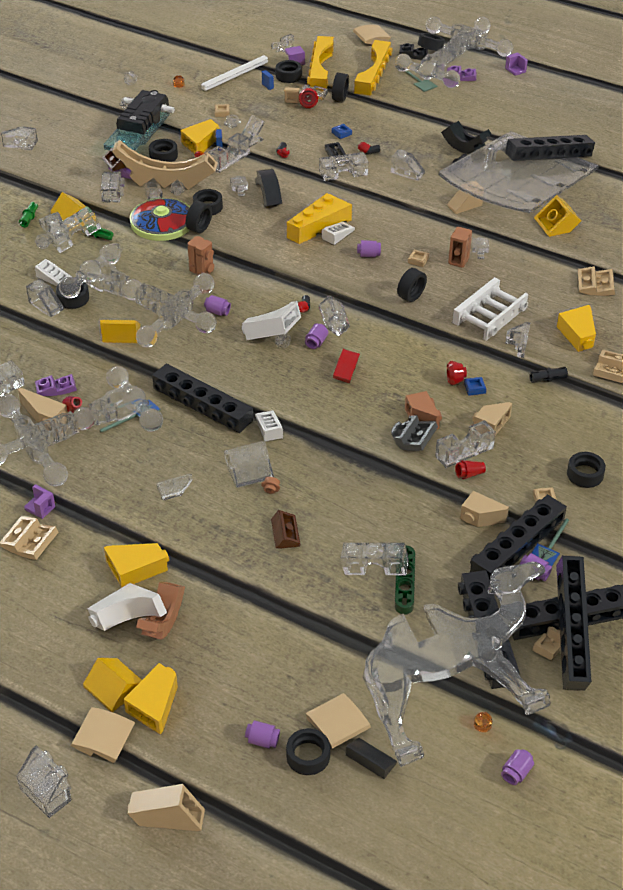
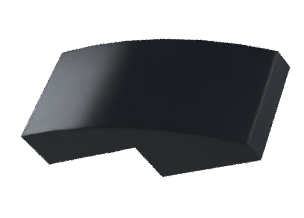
[399,43,428,60]

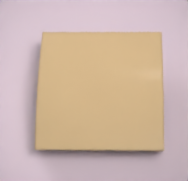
[353,25,391,44]
[578,266,615,296]
[593,350,623,383]
[0,516,59,560]
[306,693,371,749]
[71,707,135,763]

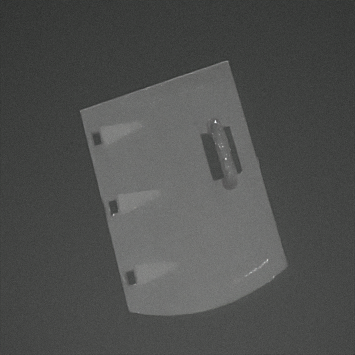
[438,131,599,213]

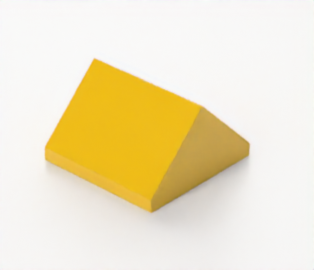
[51,192,95,228]
[100,320,140,343]
[83,658,142,712]

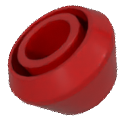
[299,88,318,108]
[447,361,467,386]

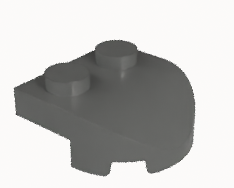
[391,415,438,451]

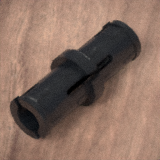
[529,367,568,383]

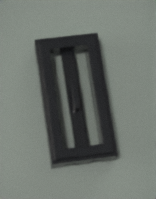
[325,142,349,165]

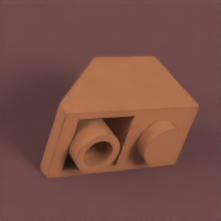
[405,391,442,429]

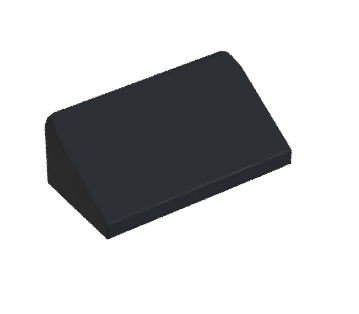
[346,738,397,779]

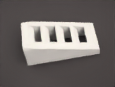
[322,222,355,245]
[35,259,73,286]
[255,410,283,441]

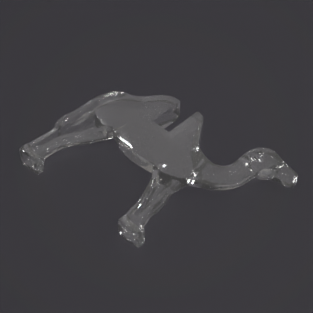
[363,561,551,767]

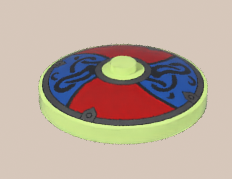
[130,198,190,241]

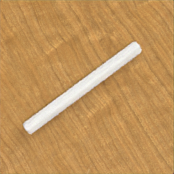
[201,55,268,91]

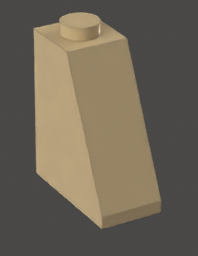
[127,784,205,831]

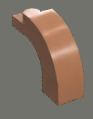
[136,582,185,640]

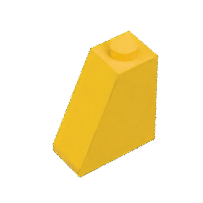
[180,119,220,154]
[557,305,596,352]
[104,543,169,588]
[124,663,178,734]

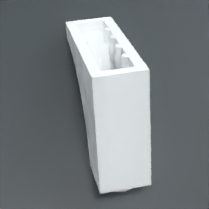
[242,301,301,340]
[87,583,167,631]

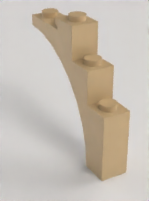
[112,140,218,190]

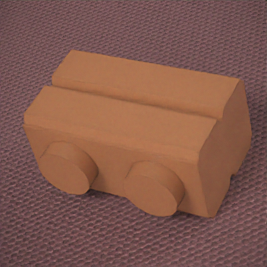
[448,227,472,268]
[188,236,215,277]

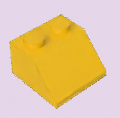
[534,195,581,237]

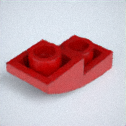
[333,349,360,383]

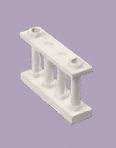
[452,277,528,341]

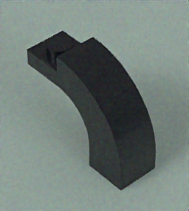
[441,121,491,154]
[255,169,282,207]

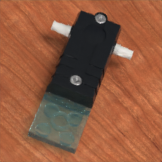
[104,90,175,151]

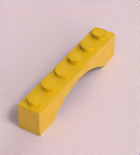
[307,36,334,92]
[354,40,393,96]

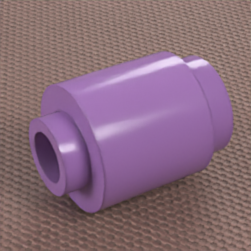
[357,240,381,257]
[204,295,231,316]
[305,323,329,349]
[520,553,553,582]
[245,720,280,749]
[501,749,534,785]

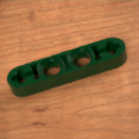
[395,545,415,615]

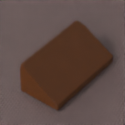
[102,147,126,172]
[271,510,301,549]

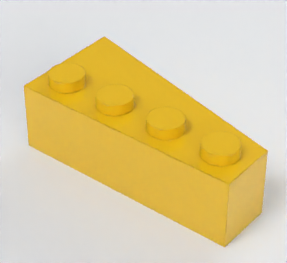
[287,193,352,244]

